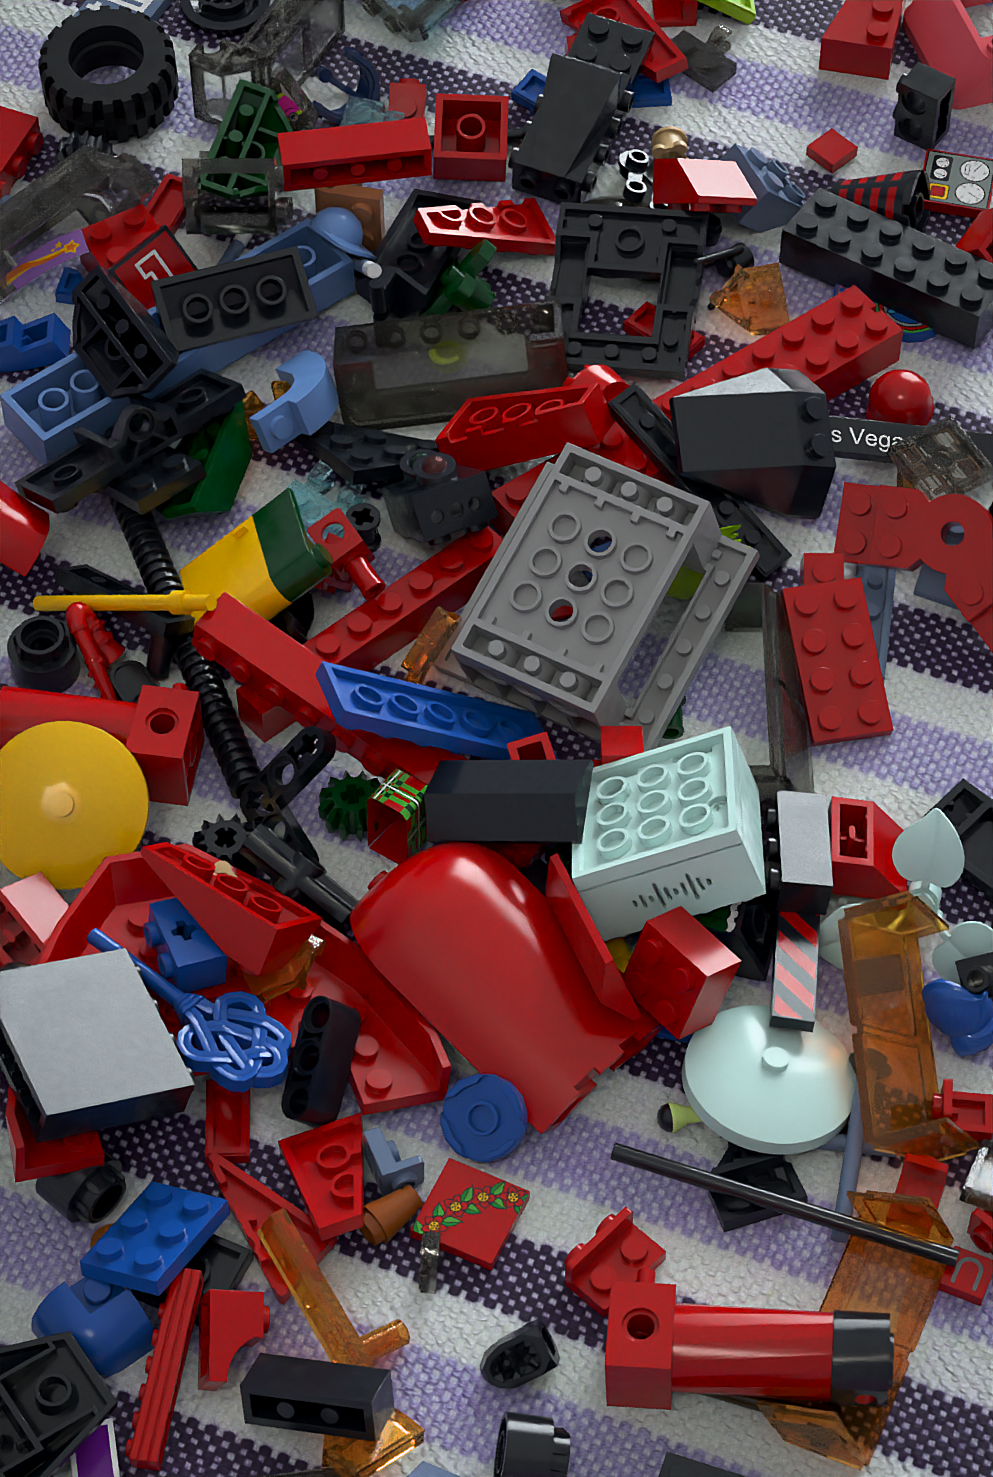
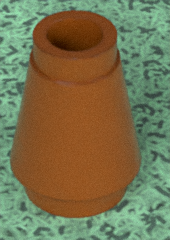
[358,1184,423,1246]

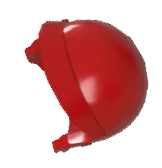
[865,369,935,426]

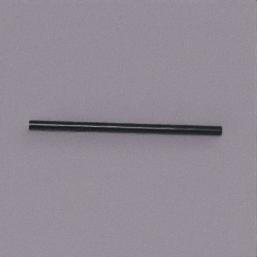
[610,1143,960,1268]

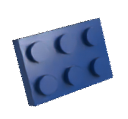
[79,1181,230,1296]

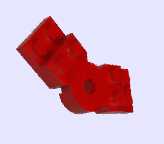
[834,482,993,653]

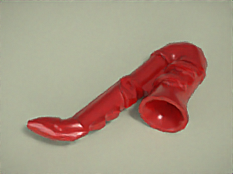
[66,602,126,700]

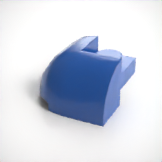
[31,1277,155,1378]

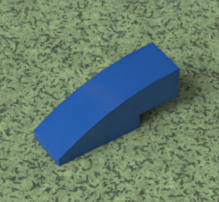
[0,313,71,373]

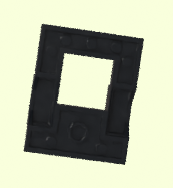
[534,202,709,381]

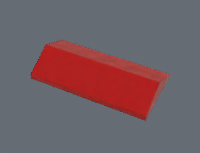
[545,853,642,1021]

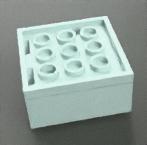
[572,726,766,941]

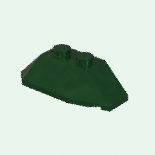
[195,79,293,200]
[155,401,252,519]

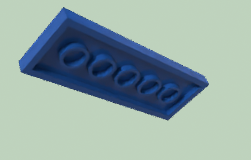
[315,661,559,760]

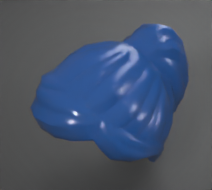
[921,979,993,1057]

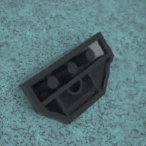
[72,264,179,400]

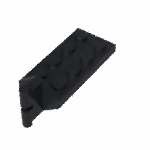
[356,189,482,347]

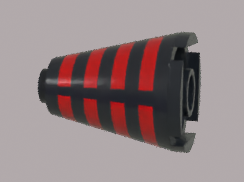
[827,170,931,233]

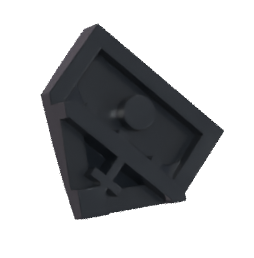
[708,1141,808,1232]

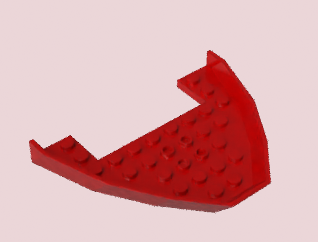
[5,843,451,1183]

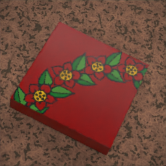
[410,1158,530,1271]

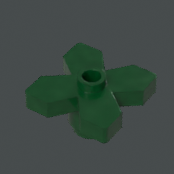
[418,238,497,326]

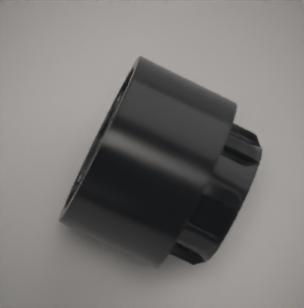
[7,616,81,693]
[35,1147,126,1224]
[493,1411,570,1477]

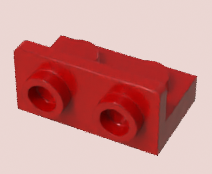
[564,1206,666,1318]

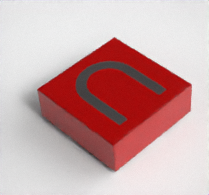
[938,1246,993,1306]

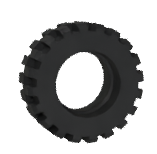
[38,5,179,143]

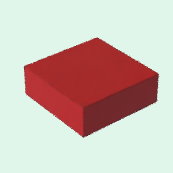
[806,128,858,173]

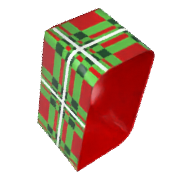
[367,768,428,864]

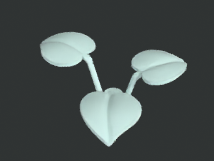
[818,808,993,985]

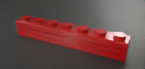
[125,1268,204,1472]

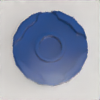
[440,1073,528,1162]

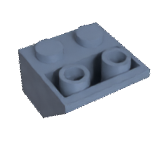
[720,143,805,233]

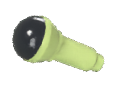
[657,1102,703,1133]

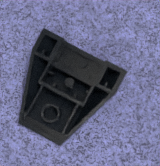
[669,368,836,519]
[0,1331,118,1477]

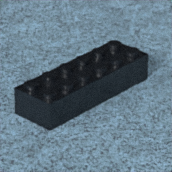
[779,188,993,349]

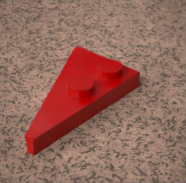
[208,1152,337,1305]

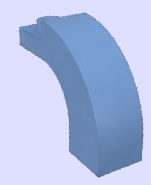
[250,350,340,453]

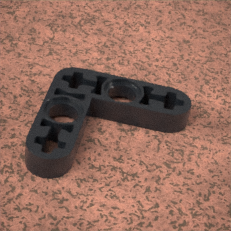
[240,726,336,862]

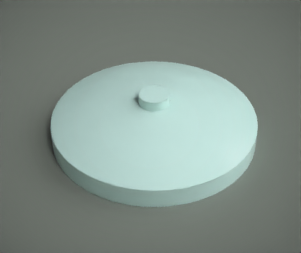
[682,1005,856,1155]

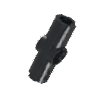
[238,823,359,931]

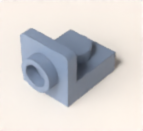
[363,1126,424,1197]

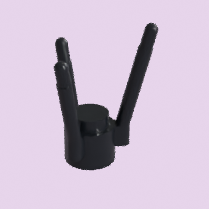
[693,243,754,310]

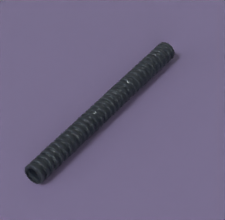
[109,497,261,799]

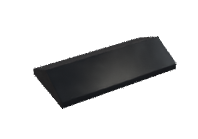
[150,246,318,353]
[424,759,594,844]

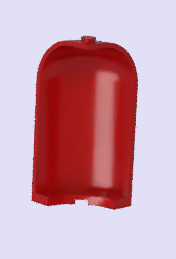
[350,842,664,1135]

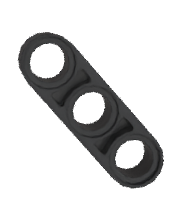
[281,995,361,1128]

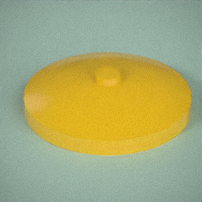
[0,721,149,890]

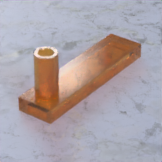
[257,1208,410,1367]

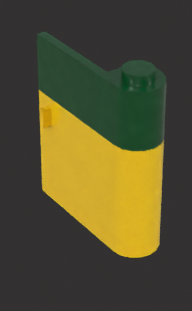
[179,487,333,626]

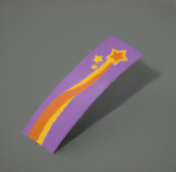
[0,228,89,305]

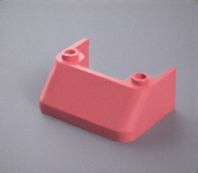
[902,0,993,109]

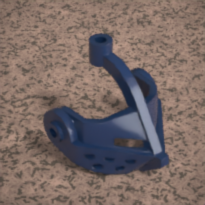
[307,45,386,124]

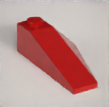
[140,842,323,976]

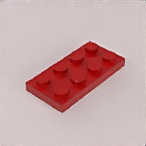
[780,577,894,747]

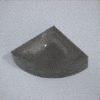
[419,1231,441,1294]

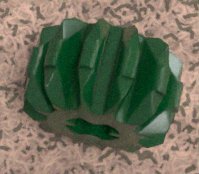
[318,770,381,842]

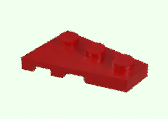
[278,1112,364,1241]

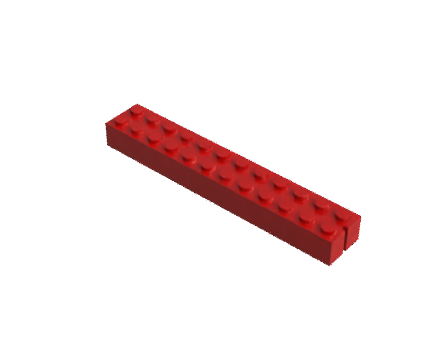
[490,285,903,537]

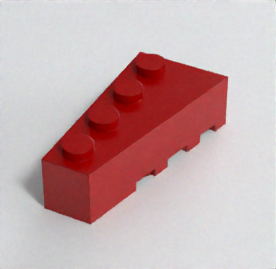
[819,0,906,80]
[435,382,615,471]

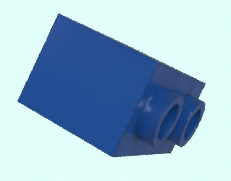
[143,897,228,993]

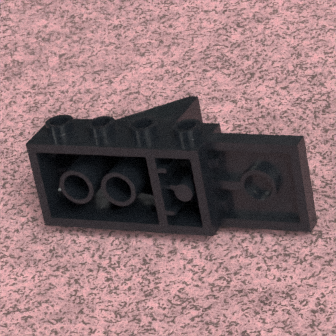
[508,12,655,204]

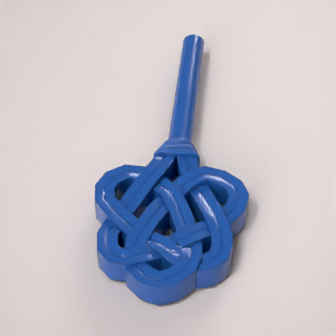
[87,928,292,1092]

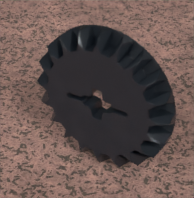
[180,0,271,36]

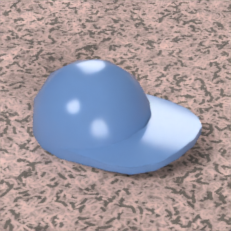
[310,207,377,261]

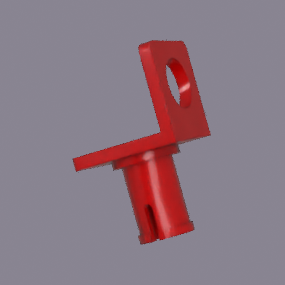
[307,508,386,600]

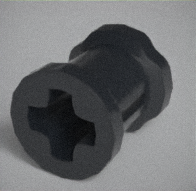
[345,503,382,553]

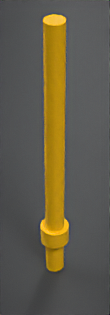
[33,590,217,615]

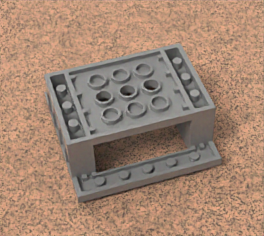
[434,442,760,752]

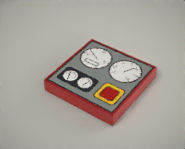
[923,149,993,219]

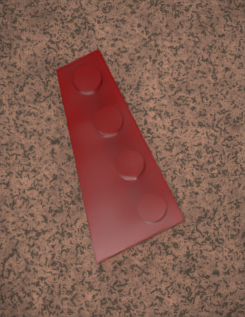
[560,0,688,83]
[413,197,555,256]

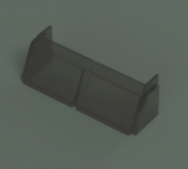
[724,583,814,820]

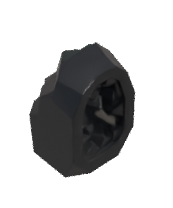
[480,1318,560,1388]

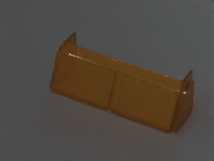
[838,891,980,1161]
[757,1190,954,1471]

